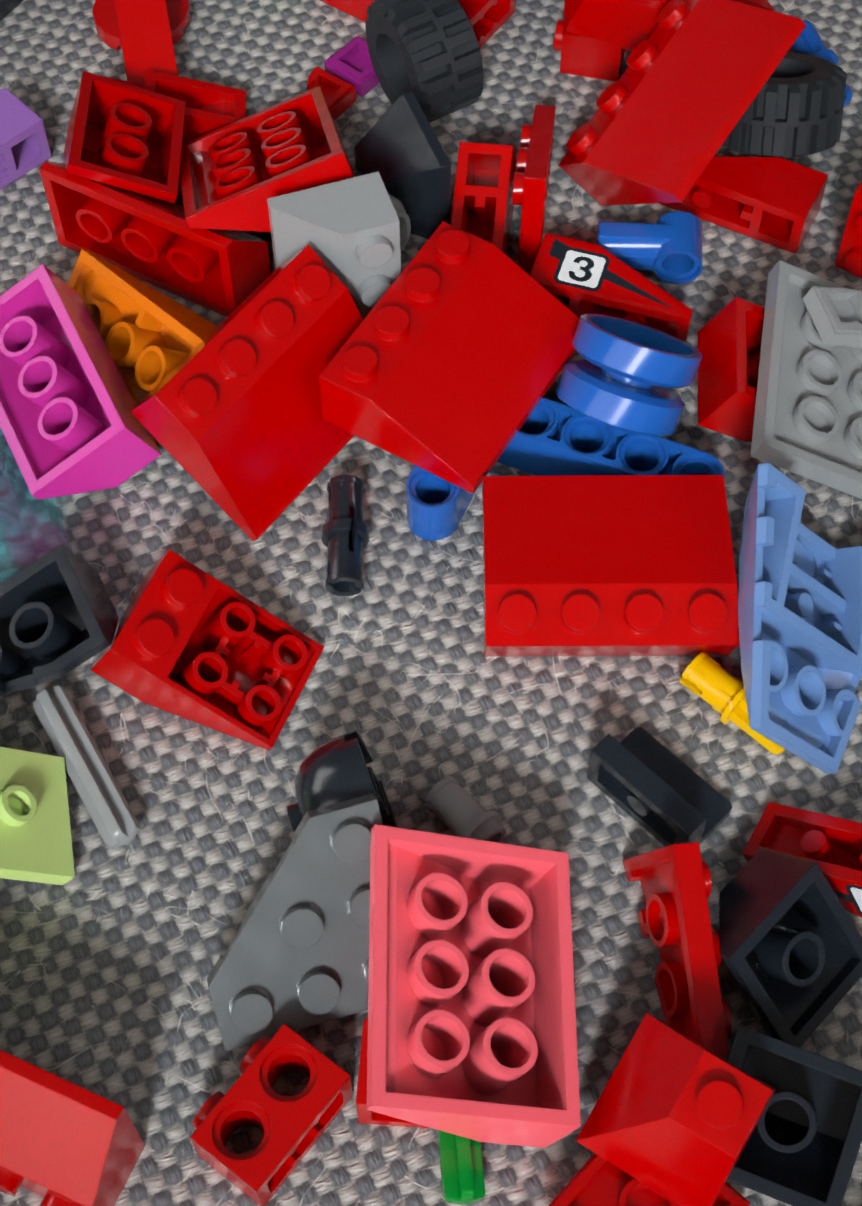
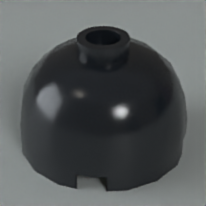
[287,729,398,832]

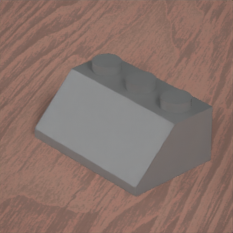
[267,172,401,320]

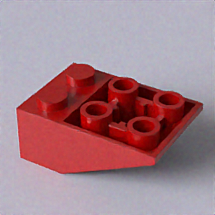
[90,549,324,750]

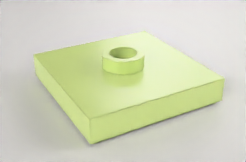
[0,747,75,885]

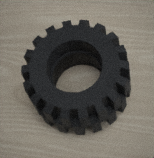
[365,0,484,123]
[722,52,847,158]

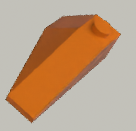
[68,249,218,444]

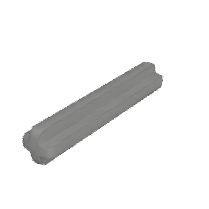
[33,685,140,849]

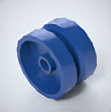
[556,313,703,436]

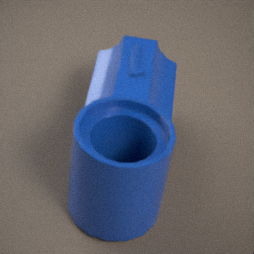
[597,211,703,284]

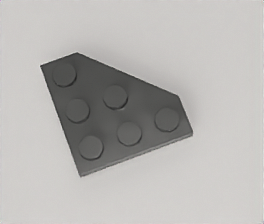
[207,793,383,1052]

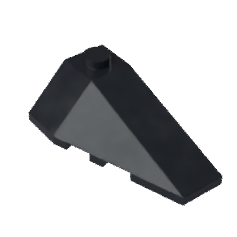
[0,544,119,696]

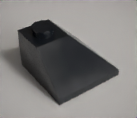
[353,91,451,239]
[719,848,862,1048]

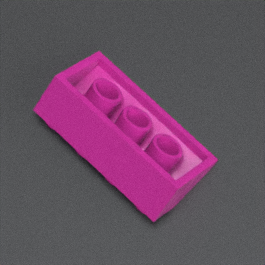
[0,264,161,500]

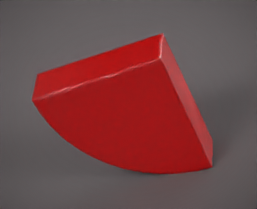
[307,66,357,121]

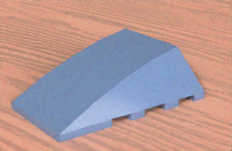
[738,462,862,773]

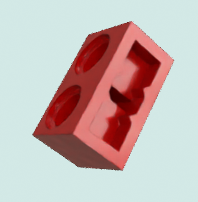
[190,1024,353,1206]

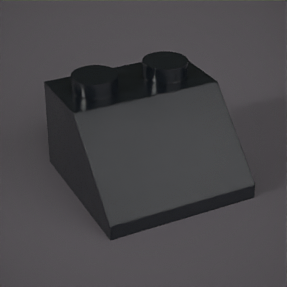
[727,1025,862,1206]

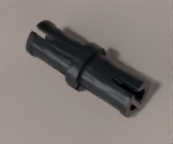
[322,475,369,596]

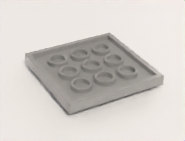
[750,260,862,499]

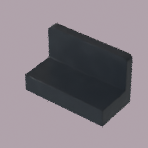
[587,727,732,847]

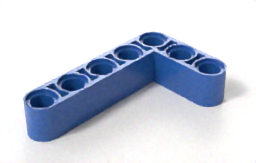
[406,397,725,541]

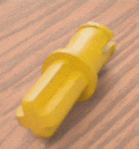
[679,651,786,755]

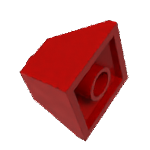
[576,1013,776,1206]

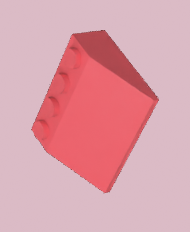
[366,824,581,1148]

